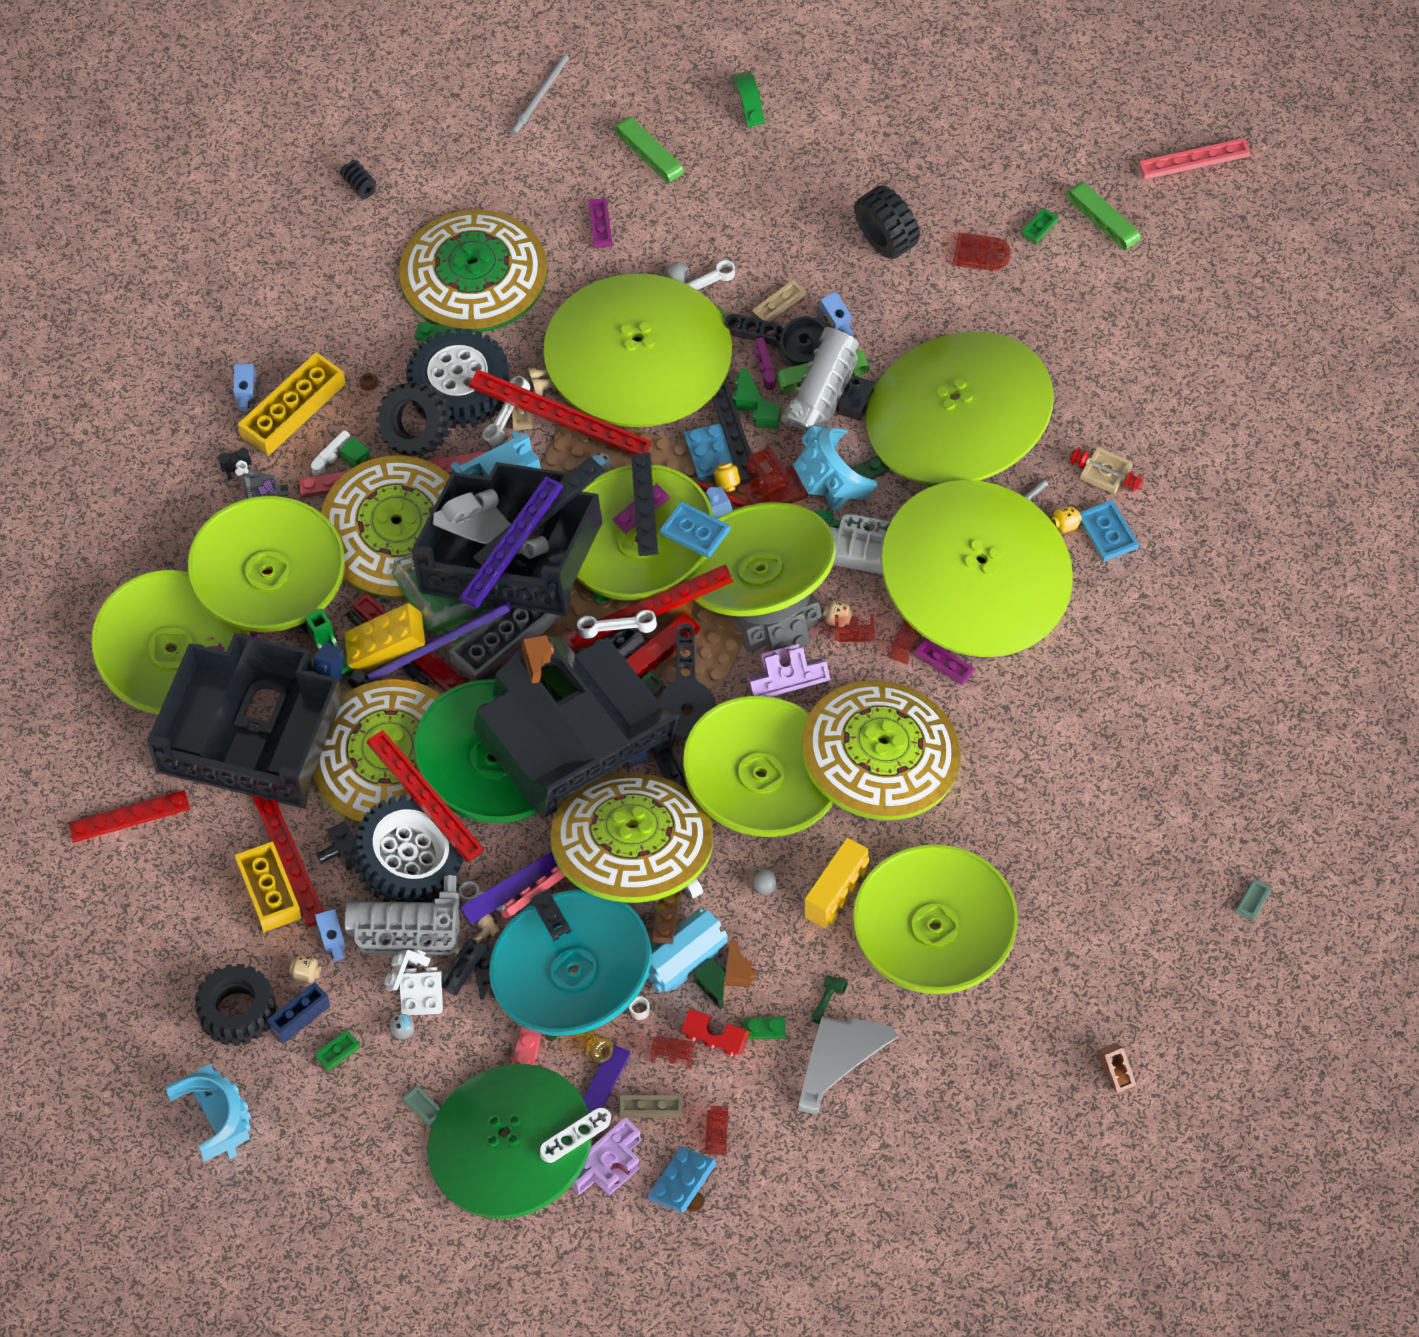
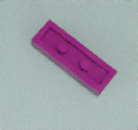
[588,198,612,248]
[612,483,670,535]
[915,638,974,686]

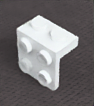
[384,949,430,991]
[400,967,443,1015]

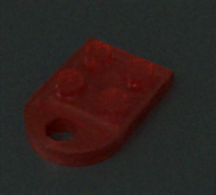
[953,232,1011,271]
[746,465,808,505]

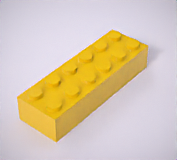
[238,352,346,457]

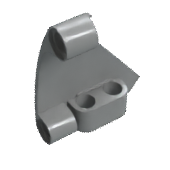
[433,489,549,559]
[798,1016,898,1115]

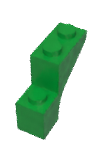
[733,368,781,430]

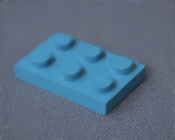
[684,423,734,481]
[1080,500,1139,562]
[660,501,731,558]
[648,1146,717,1213]

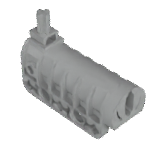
[781,327,859,432]
[830,514,891,575]
[345,875,460,956]

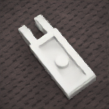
[311,431,350,476]

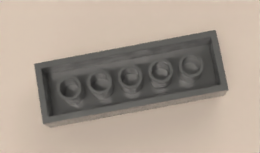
[449,608,563,682]

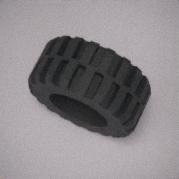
[854,185,920,259]
[376,383,452,456]
[195,964,276,1046]

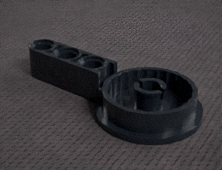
[724,314,829,367]
[658,623,717,739]

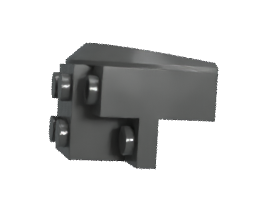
[732,593,822,652]

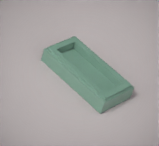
[1235,879,1272,922]
[402,1085,440,1128]

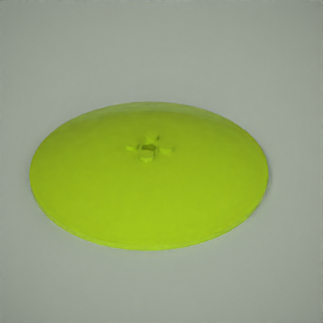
[544,274,732,427]
[866,331,1054,485]
[881,480,1073,657]

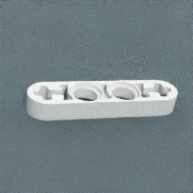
[540,1108,611,1163]

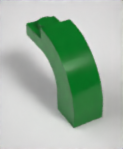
[731,71,765,127]
[305,608,352,677]

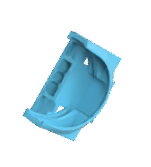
[793,426,877,511]
[450,431,541,477]
[165,1064,251,1162]

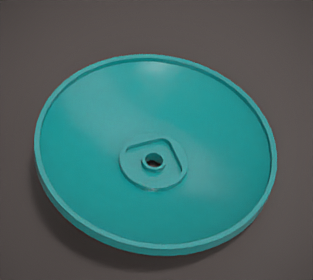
[489,890,652,1036]

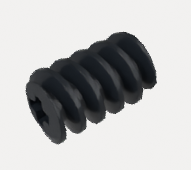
[339,160,376,199]

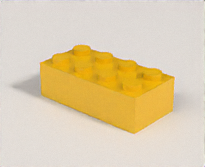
[344,603,425,673]
[805,838,870,929]
[235,841,302,933]

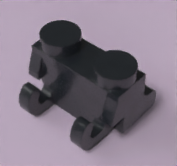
[218,448,252,480]

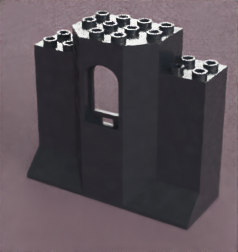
[411,462,603,616]
[147,633,343,809]
[473,636,679,819]

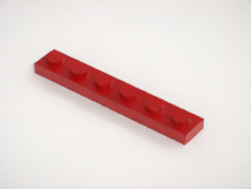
[68,790,190,843]

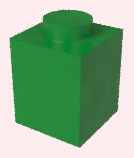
[340,437,371,468]

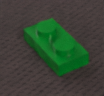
[1021,208,1058,245]
[414,321,455,342]
[744,1017,786,1040]
[314,1030,361,1072]

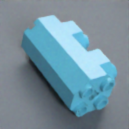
[647,908,728,993]

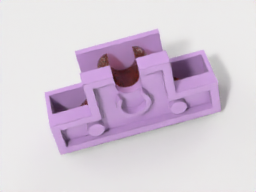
[746,644,830,697]
[571,1117,641,1196]

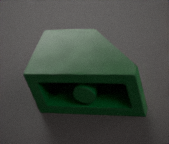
[693,958,726,1009]

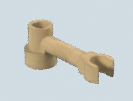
[454,914,501,956]

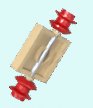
[1069,447,1143,494]

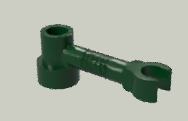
[811,975,848,1024]

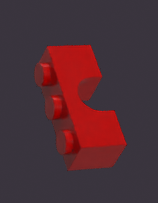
[681,1009,751,1057]

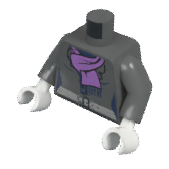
[235,460,289,499]

